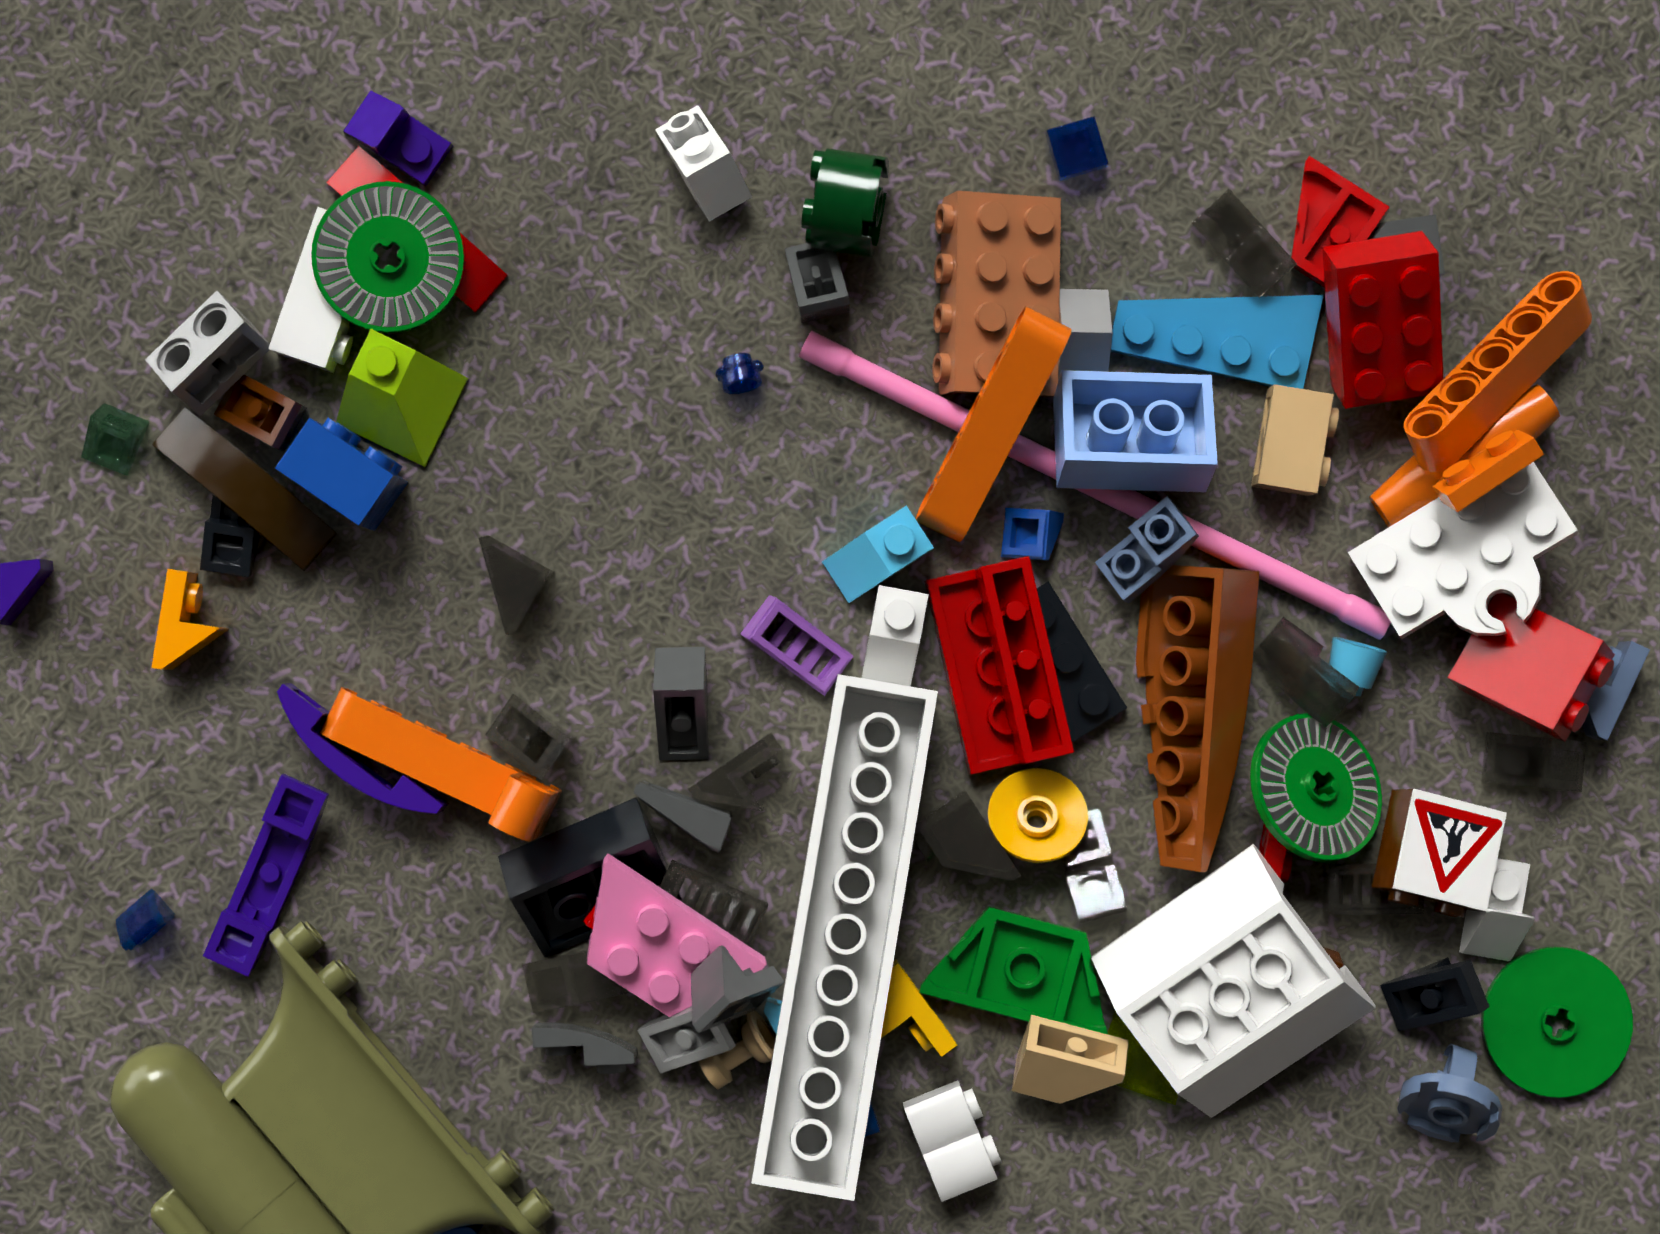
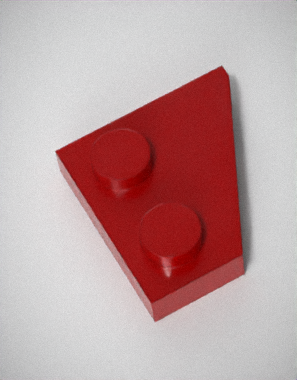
[1290,156,1390,288]

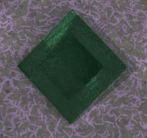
[81,403,149,476]

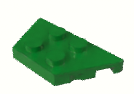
[919,906,1108,1034]

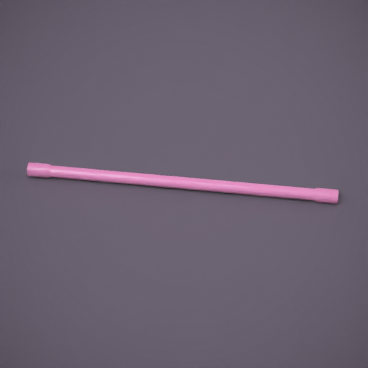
[799,330,1391,640]

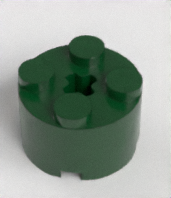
[801,148,889,257]

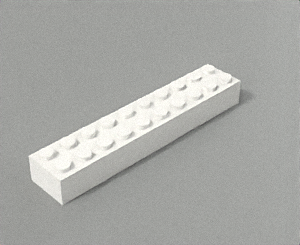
[751,674,938,1201]

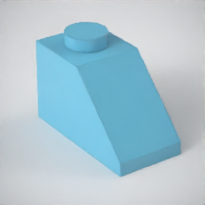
[822,505,934,603]

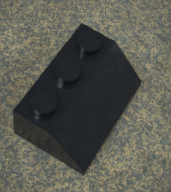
[498,797,682,958]

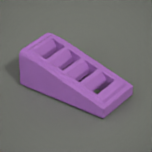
[740,595,854,696]

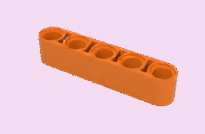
[1404,271,1592,472]
[915,306,1072,543]

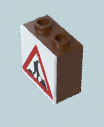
[1372,789,1507,918]

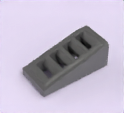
[633,780,733,853]

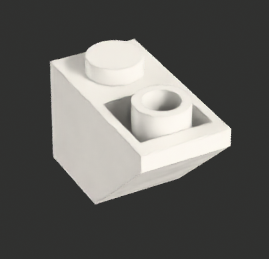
[655,105,752,221]

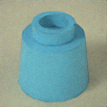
[1327,637,1387,697]

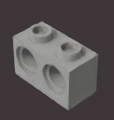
[145,290,270,416]

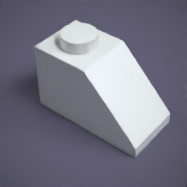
[862,585,929,687]

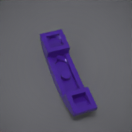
[277,683,449,814]
[203,773,329,977]

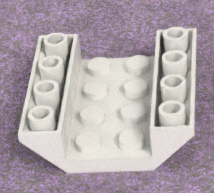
[1091,844,1376,1118]

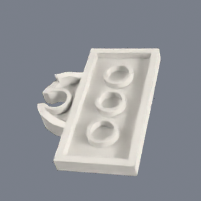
[1348,462,1579,639]

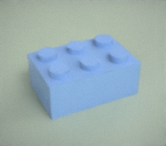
[1053,370,1218,492]

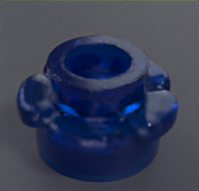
[715,353,764,394]

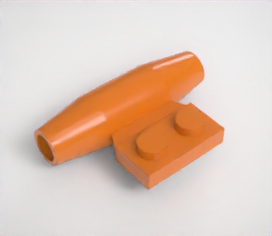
[1369,384,1560,527]

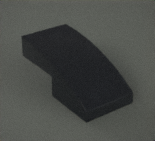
[200,495,260,578]

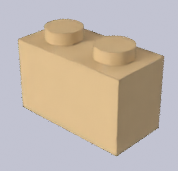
[1251,384,1339,496]

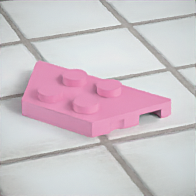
[587,853,767,1017]

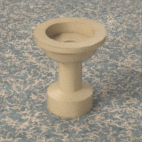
[699,1011,775,1089]

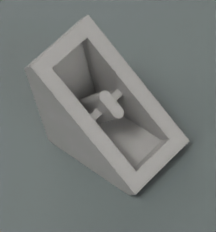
[1058,289,1113,381]

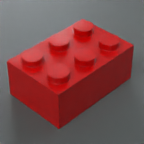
[1322,231,1444,409]

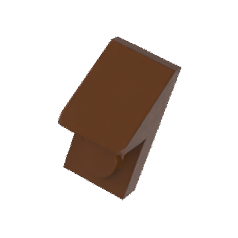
[214,375,307,451]

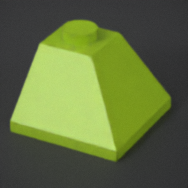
[336,329,469,467]

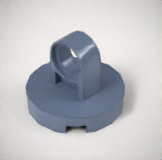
[1397,1043,1502,1142]

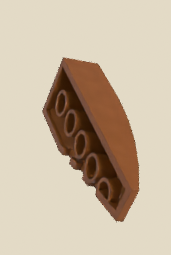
[1136,565,1259,872]

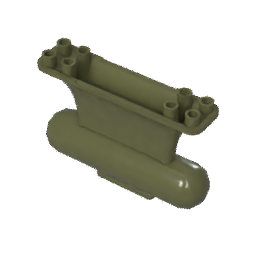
[110,921,555,1234]

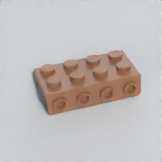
[932,191,1061,397]

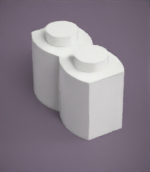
[903,1080,1002,1202]

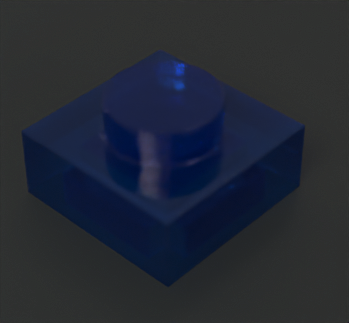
[1045,116,1109,181]

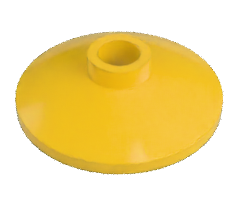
[988,768,1088,863]

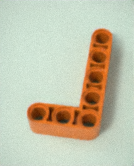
[320,687,562,842]

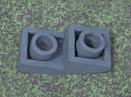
[1095,496,1199,603]

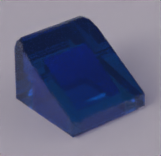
[115,889,175,951]

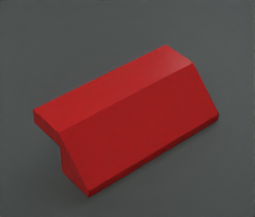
[924,556,1074,775]

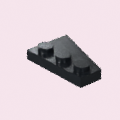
[1037,581,1127,760]

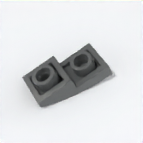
[532,1022,638,1074]

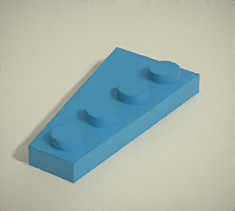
[1111,295,1324,389]

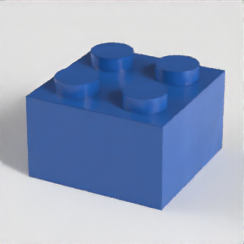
[275,417,408,531]

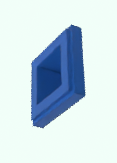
[1001,508,1064,560]

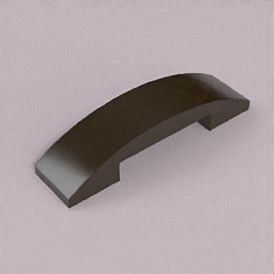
[152,408,337,571]

